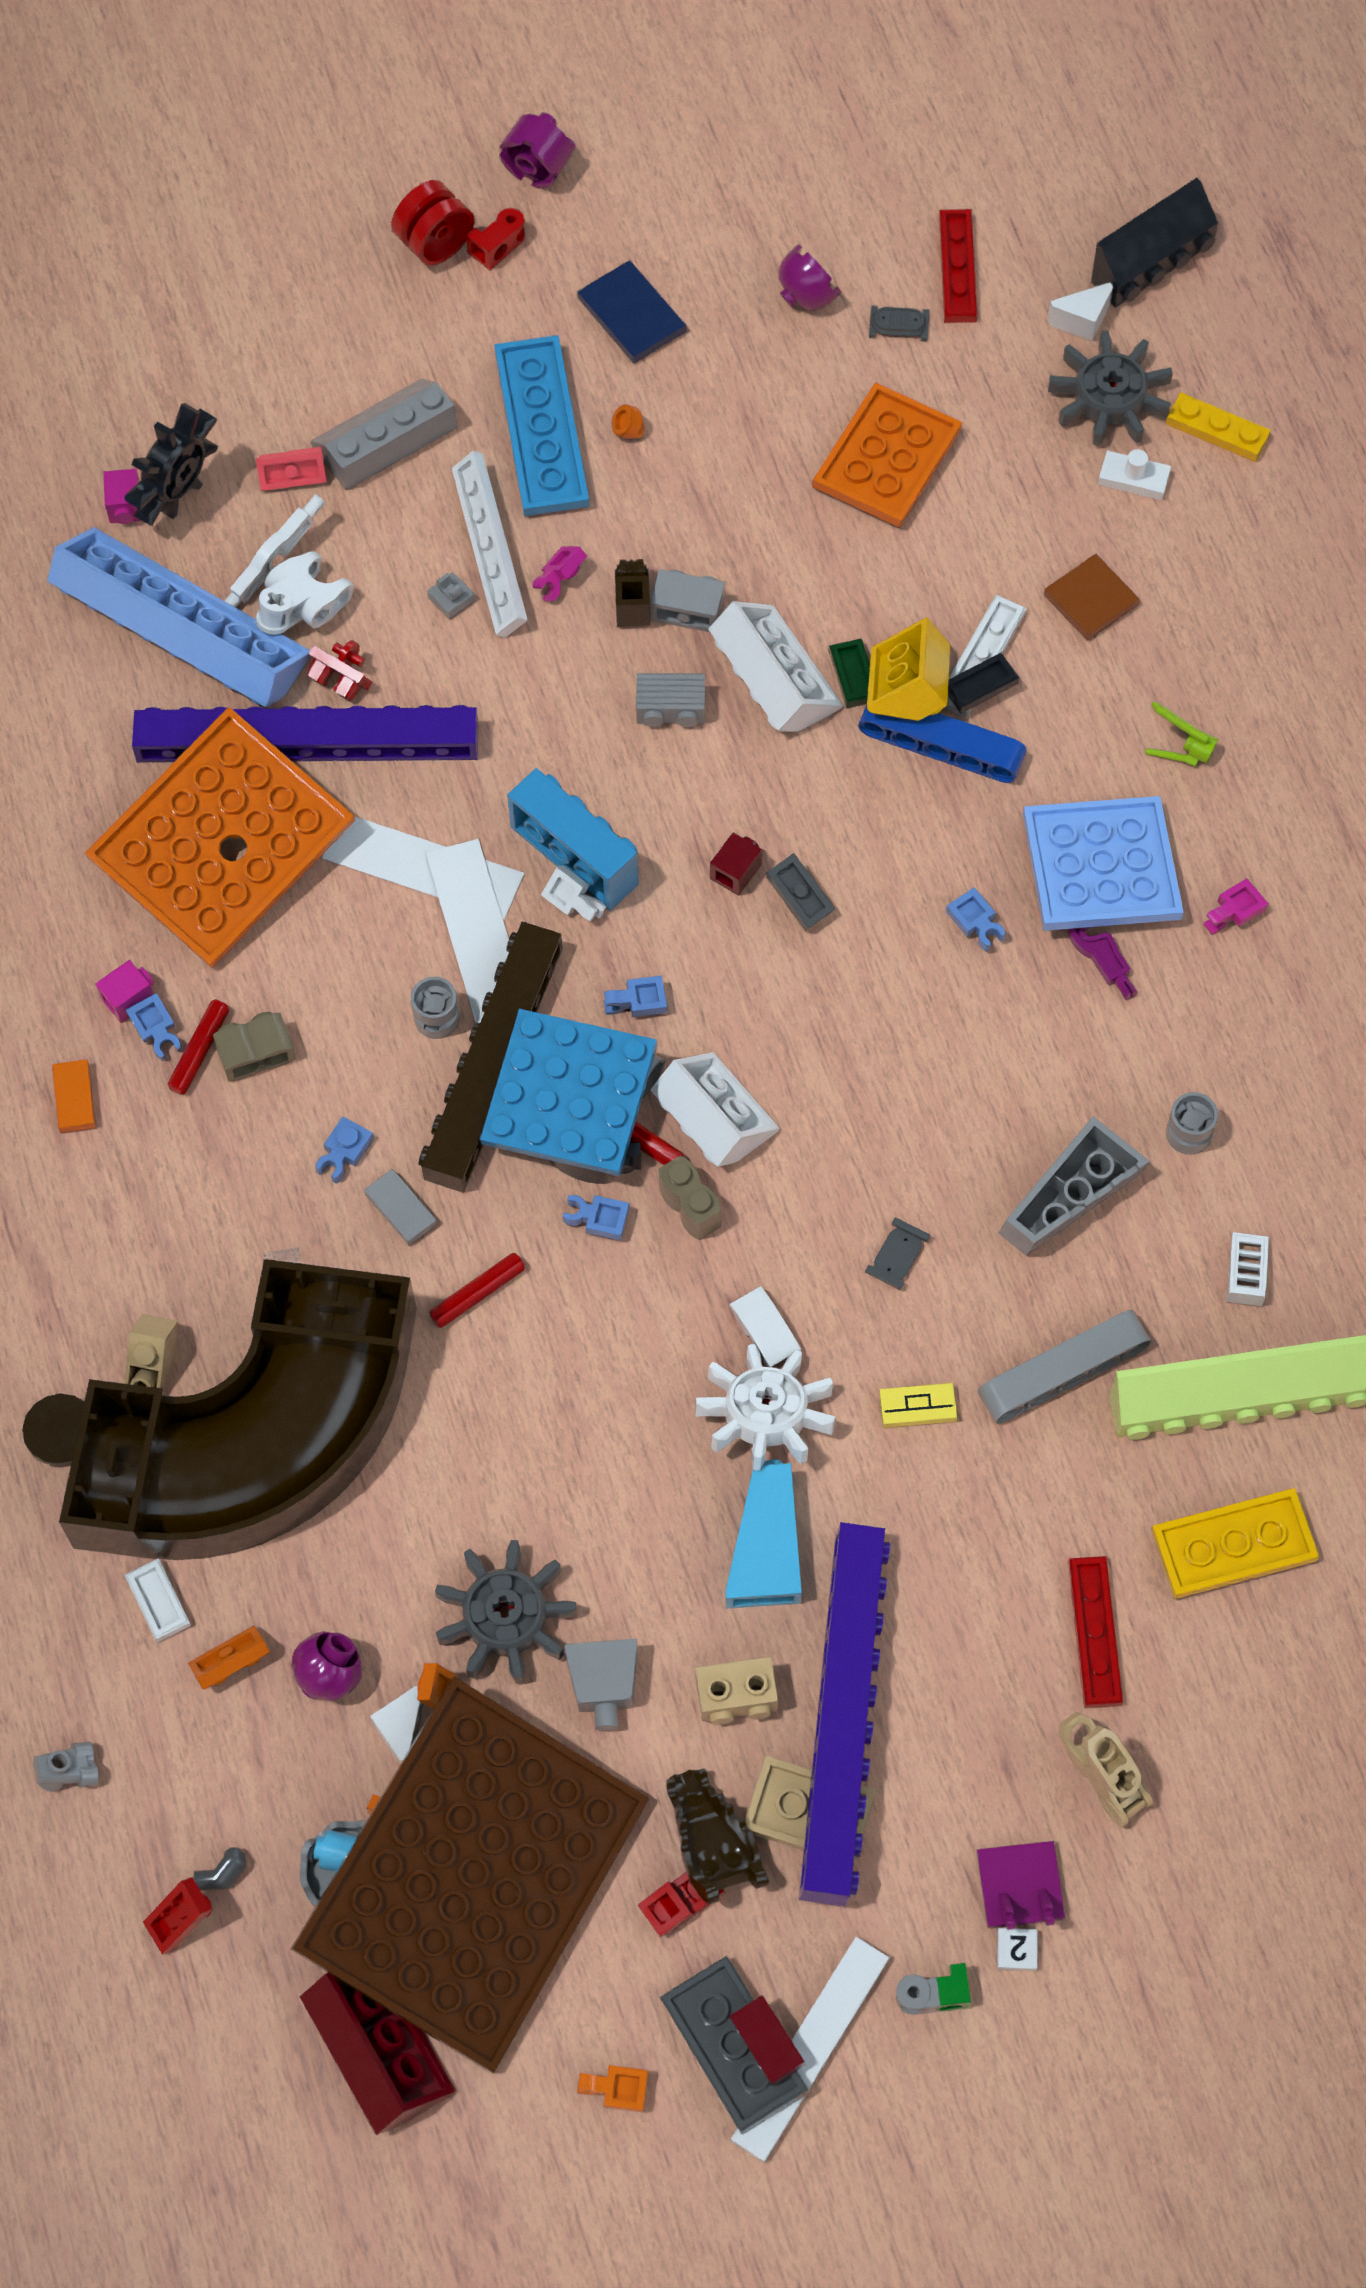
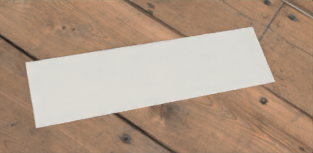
[322,817,525,919]
[425,839,509,1023]

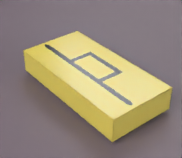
[879,1383,957,1428]

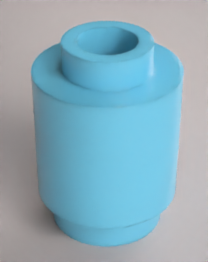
[314,1830,357,1872]

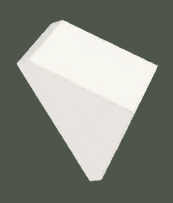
[1047,282,1113,341]
[370,1686,424,1764]

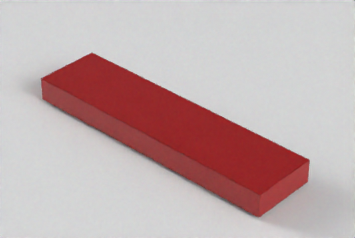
[939,209,977,323]
[1068,1556,1123,1709]

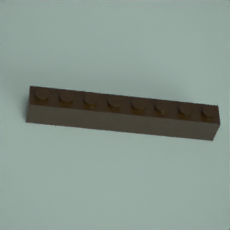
[418,921,563,1193]

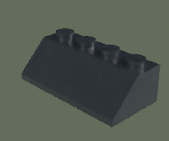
[1091,177,1218,308]

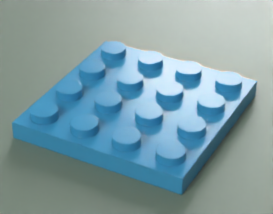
[480,1009,658,1176]

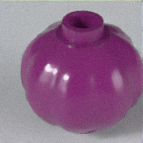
[292,1631,362,1701]

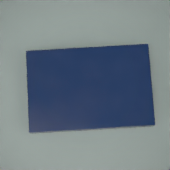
[577,260,686,364]

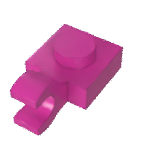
[532,546,587,601]
[1203,878,1269,935]

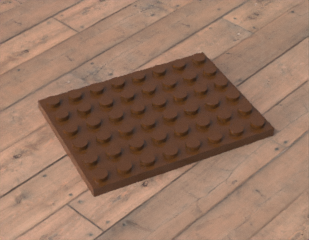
[290,1676,650,2073]

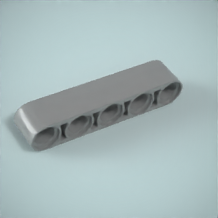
[977,1310,1152,1424]

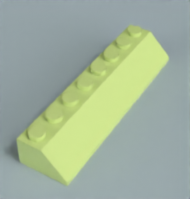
[1109,1335,1366,1440]

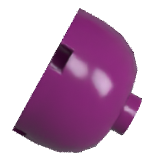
[778,244,841,310]

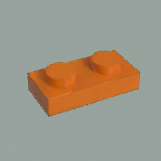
[188,1625,270,1690]

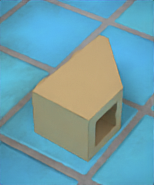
[125,1314,178,1390]

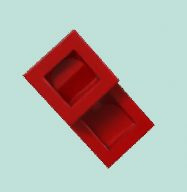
[637,1872,726,1937]

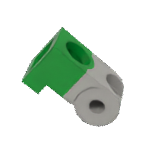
[896,1963,971,2015]

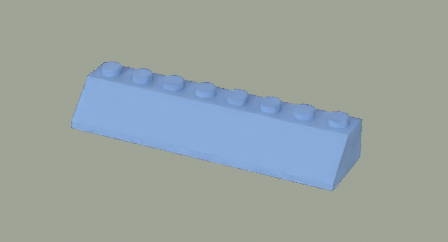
[47,527,311,708]

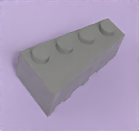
[998,1116,1150,1256]

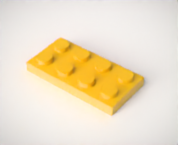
[1151,1488,1319,1600]

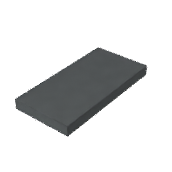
[660,1956,810,2135]

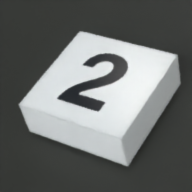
[997,1928,1037,1971]

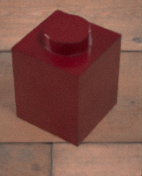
[710,832,762,896]

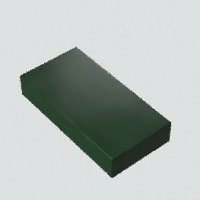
[829,638,870,709]

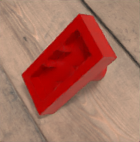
[143,1877,212,1955]

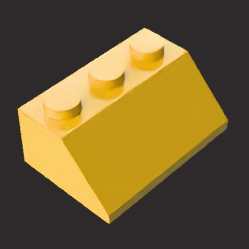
[867,617,950,721]

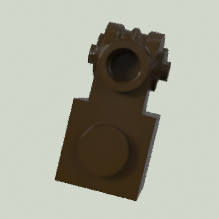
[615,559,650,627]

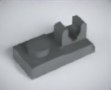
[765,853,835,931]

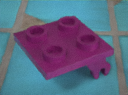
[977,1841,1065,1930]

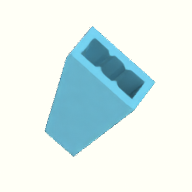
[725,1459,802,1609]

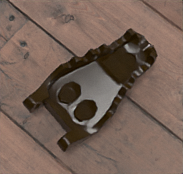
[666,1768,769,1905]

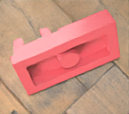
[256,447,327,491]

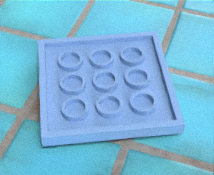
[1022,796,1184,931]

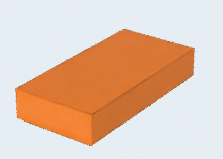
[52,1059,96,1133]

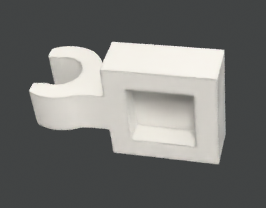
[541,865,606,921]

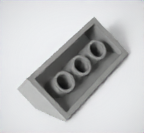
[310,379,457,490]

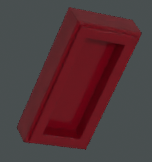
[729,1995,806,2086]

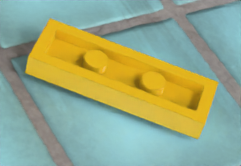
[1166,392,1271,462]

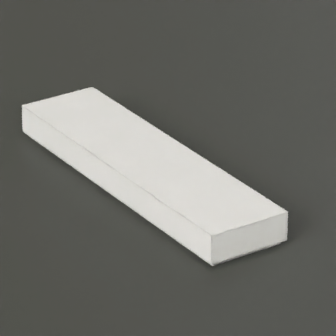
[944,595,1026,718]

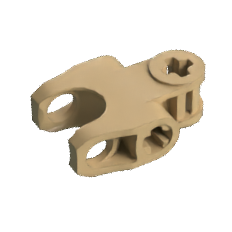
[1059,1712,1153,1828]

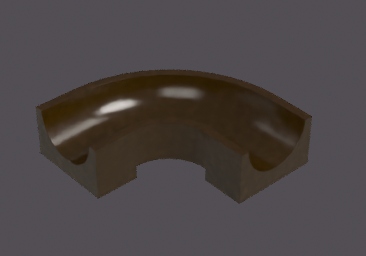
[59,1259,417,1560]

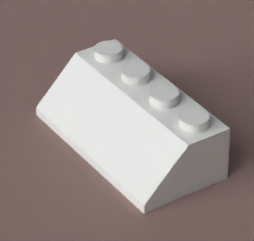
[708,601,843,732]

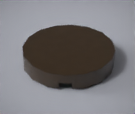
[22,1393,84,1468]

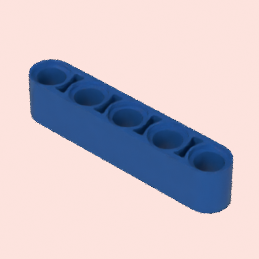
[858,705,1027,783]

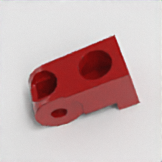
[466,208,525,271]

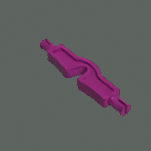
[1068,927,1138,1000]

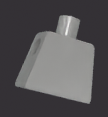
[565,1639,638,1731]

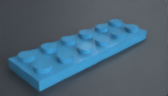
[494,335,589,516]

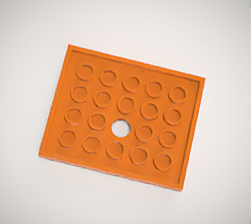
[85,707,356,968]

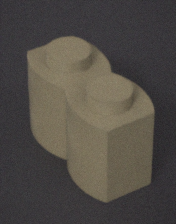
[213,1012,295,1081]
[659,1156,721,1240]

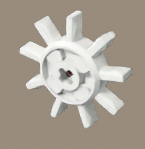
[695,1344,835,1471]

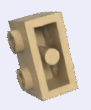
[695,1657,778,1725]

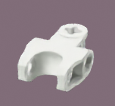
[255,551,354,635]

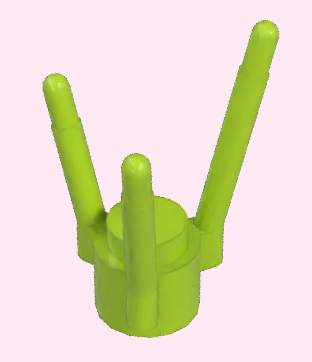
[1145,702,1219,767]

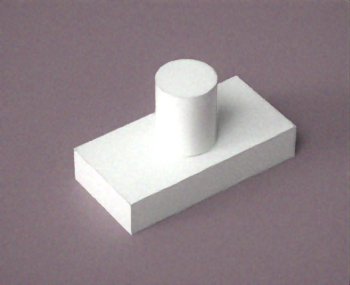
[1098,449,1171,500]

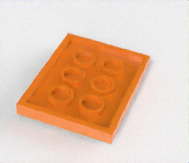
[812,382,963,528]

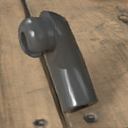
[194,1847,246,1890]

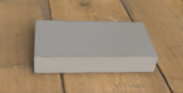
[364,1169,437,1246]

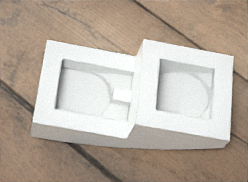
[729,1286,801,1367]

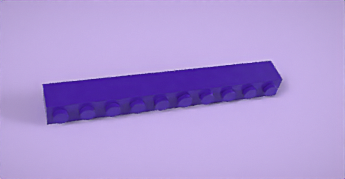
[132,705,478,763]
[799,1522,890,1907]

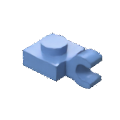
[603,975,667,1017]

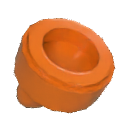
[612,404,645,439]

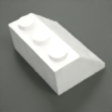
[650,1052,780,1167]

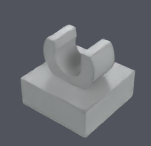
[427,572,475,619]

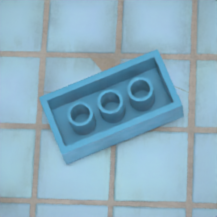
[507,768,639,911]

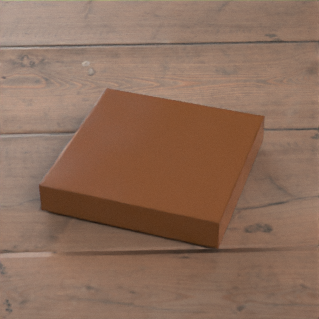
[1044,554,1139,641]

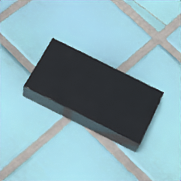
[948,653,1019,714]

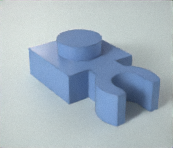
[946,887,1006,952]
[126,993,182,1061]
[316,1116,374,1183]
[563,1195,630,1241]

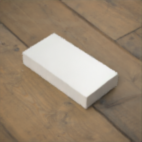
[125,1558,191,1643]

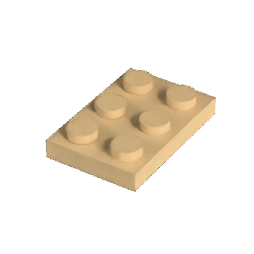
[745,1755,876,1866]

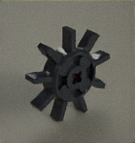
[124,403,218,526]

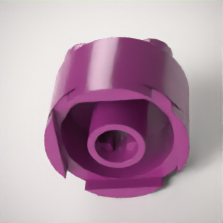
[499,113,576,189]

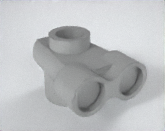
[33,1741,99,1792]

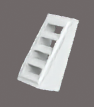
[1226,1232,1269,1307]

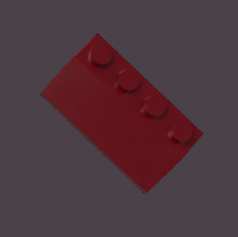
[300,1973,456,2135]

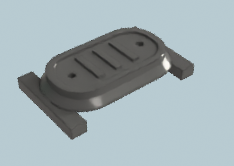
[869,305,929,342]
[865,1217,930,1290]

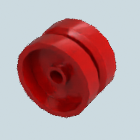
[391,180,474,266]

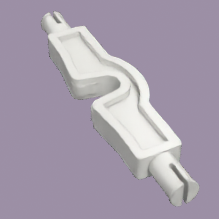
[225,494,326,608]

